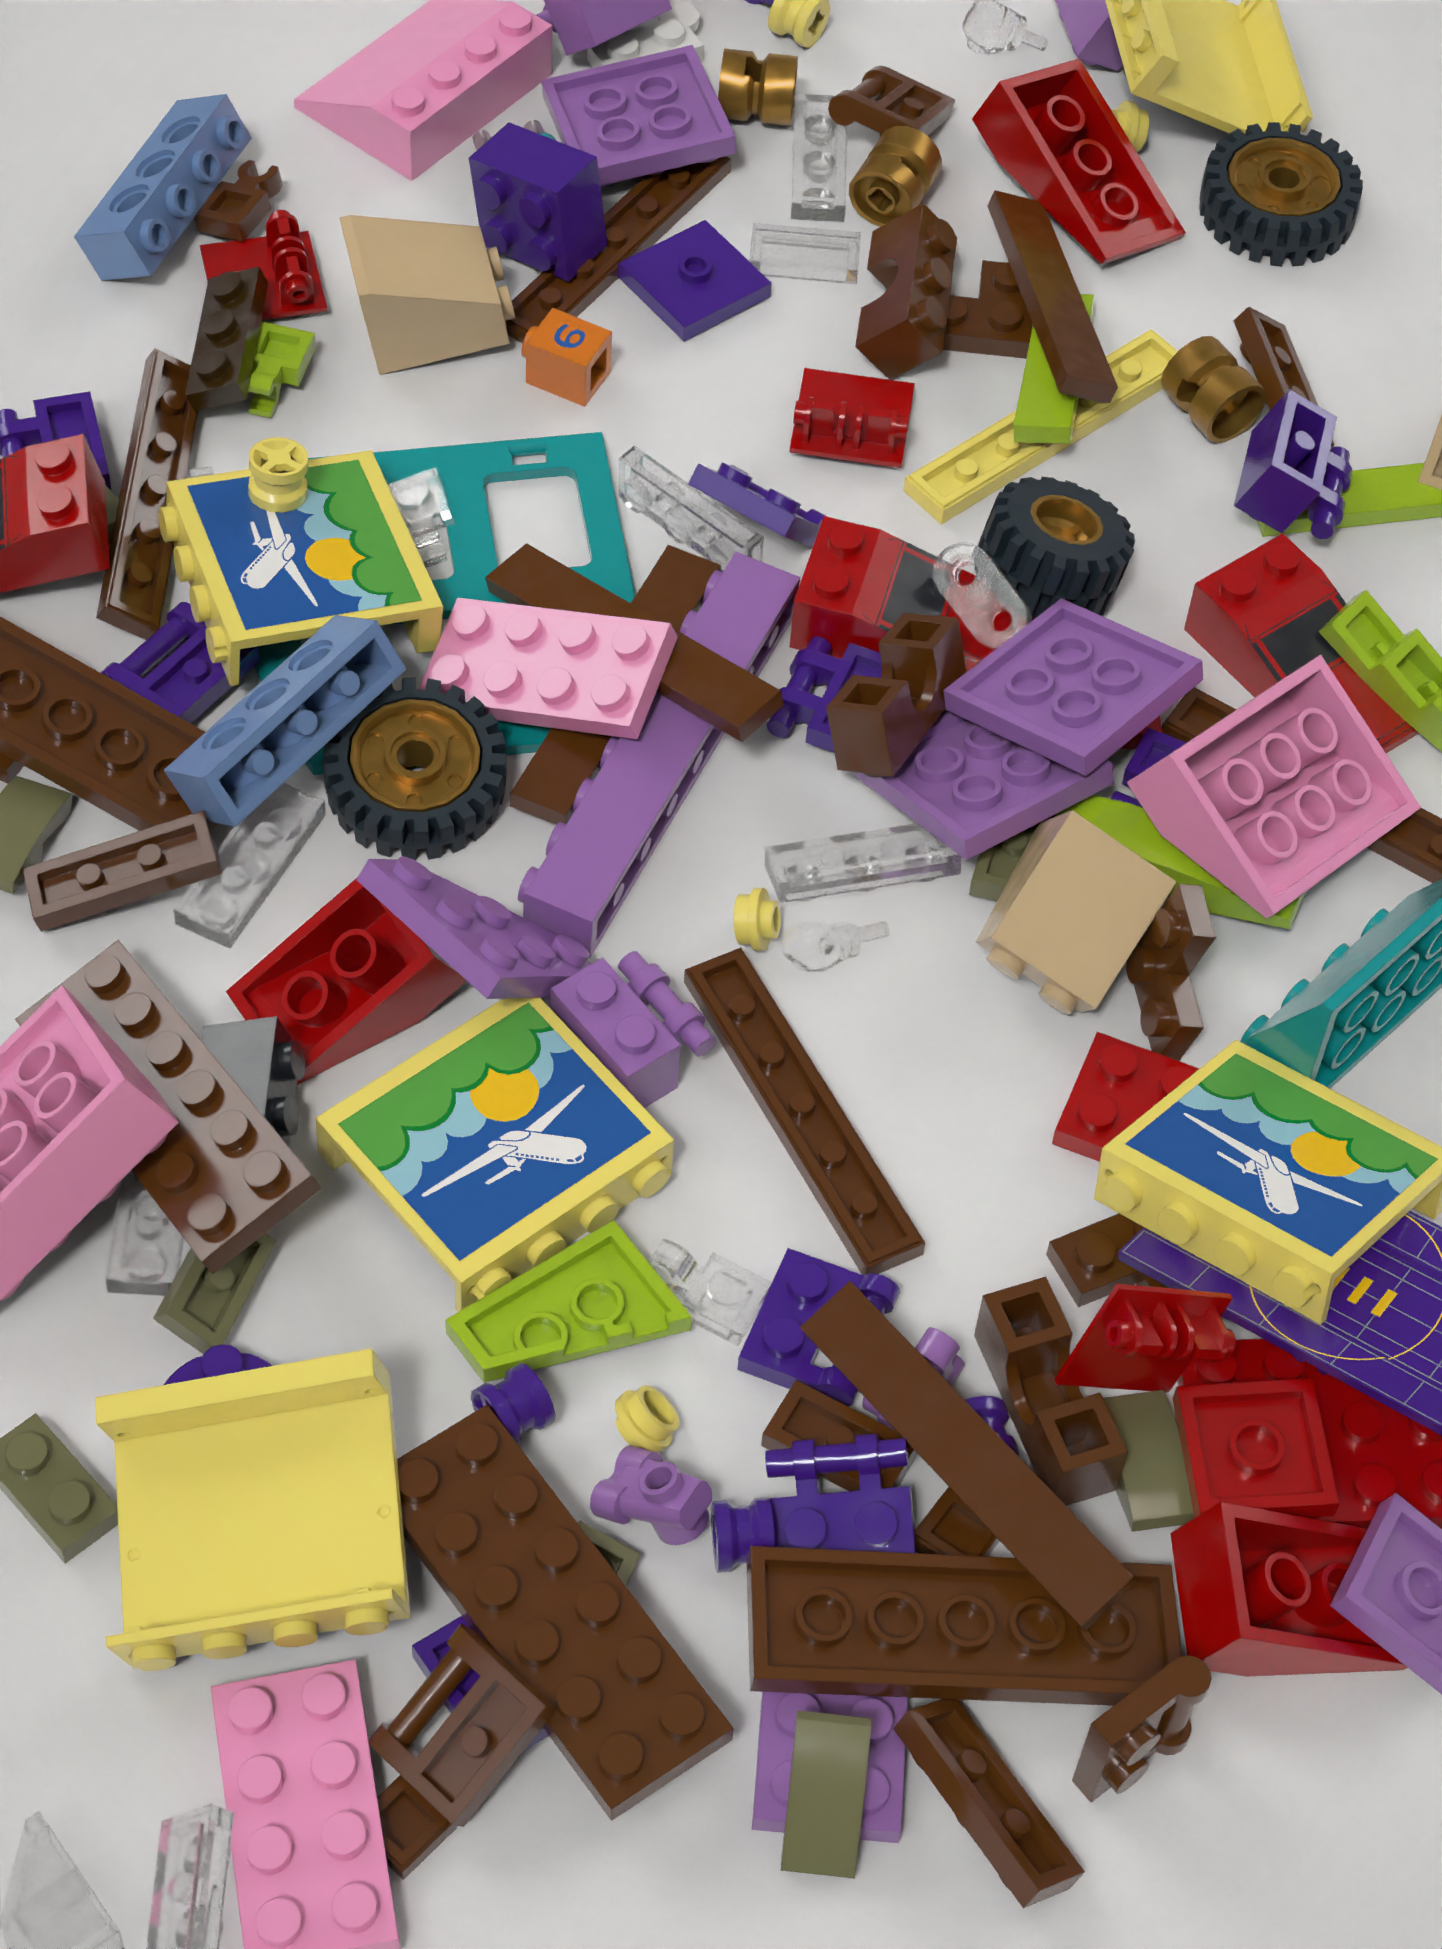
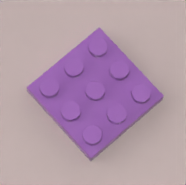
[541,45,737,187]
[943,598,1203,776]
[855,710,1114,861]

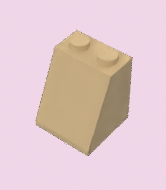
[340,215,515,375]
[976,810,1176,1014]

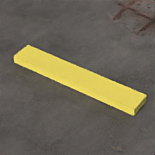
[903,329,1178,525]

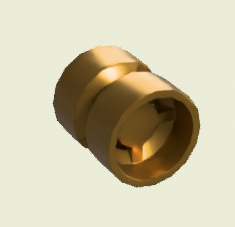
[718,48,798,126]
[848,126,942,227]
[1161,336,1267,443]

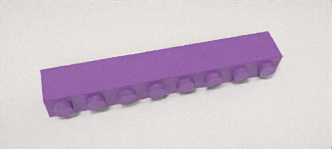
[517,552,800,958]

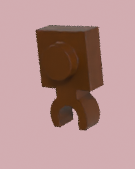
[194,160,283,242]

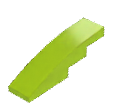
[1318,590,1442,752]
[1055,795,1306,929]

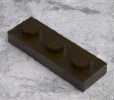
[185,267,268,411]

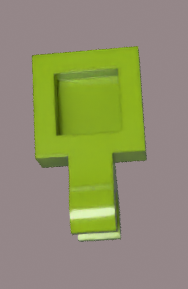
[248,321,315,418]

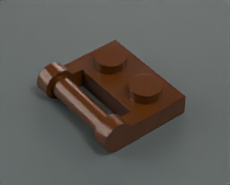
[828,65,956,137]
[368,1624,557,1827]
[1072,1656,1212,1803]

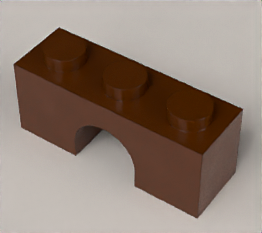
[855,203,957,380]
[826,613,966,777]
[974,1277,1128,1506]

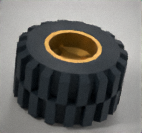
[973,477,1135,619]

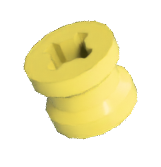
[768,0,830,48]
[248,437,308,513]

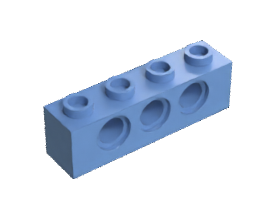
[74,94,252,281]
[164,615,406,827]

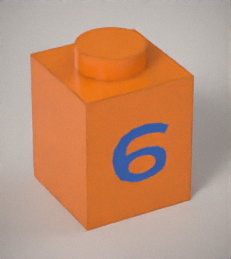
[521,308,612,407]

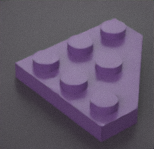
[356,856,592,999]

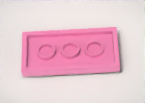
[419,598,678,739]
[210,1659,401,1949]

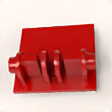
[200,210,327,320]
[789,368,915,468]
[1054,1284,1236,1393]

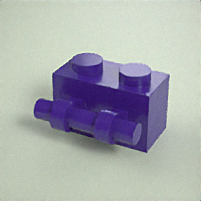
[1234,389,1352,539]

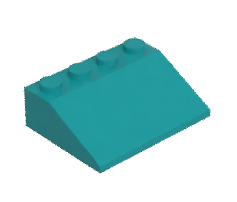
[1240,879,1442,1089]

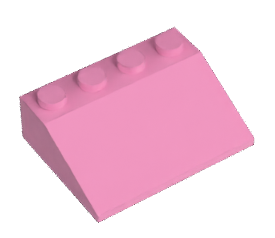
[294,0,552,181]
[1126,655,1421,918]
[0,985,179,1301]

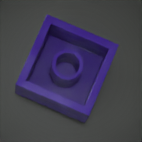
[469,122,607,282]

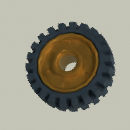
[1199,122,1363,267]
[323,677,507,861]

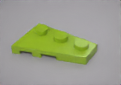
[445,1220,692,1383]

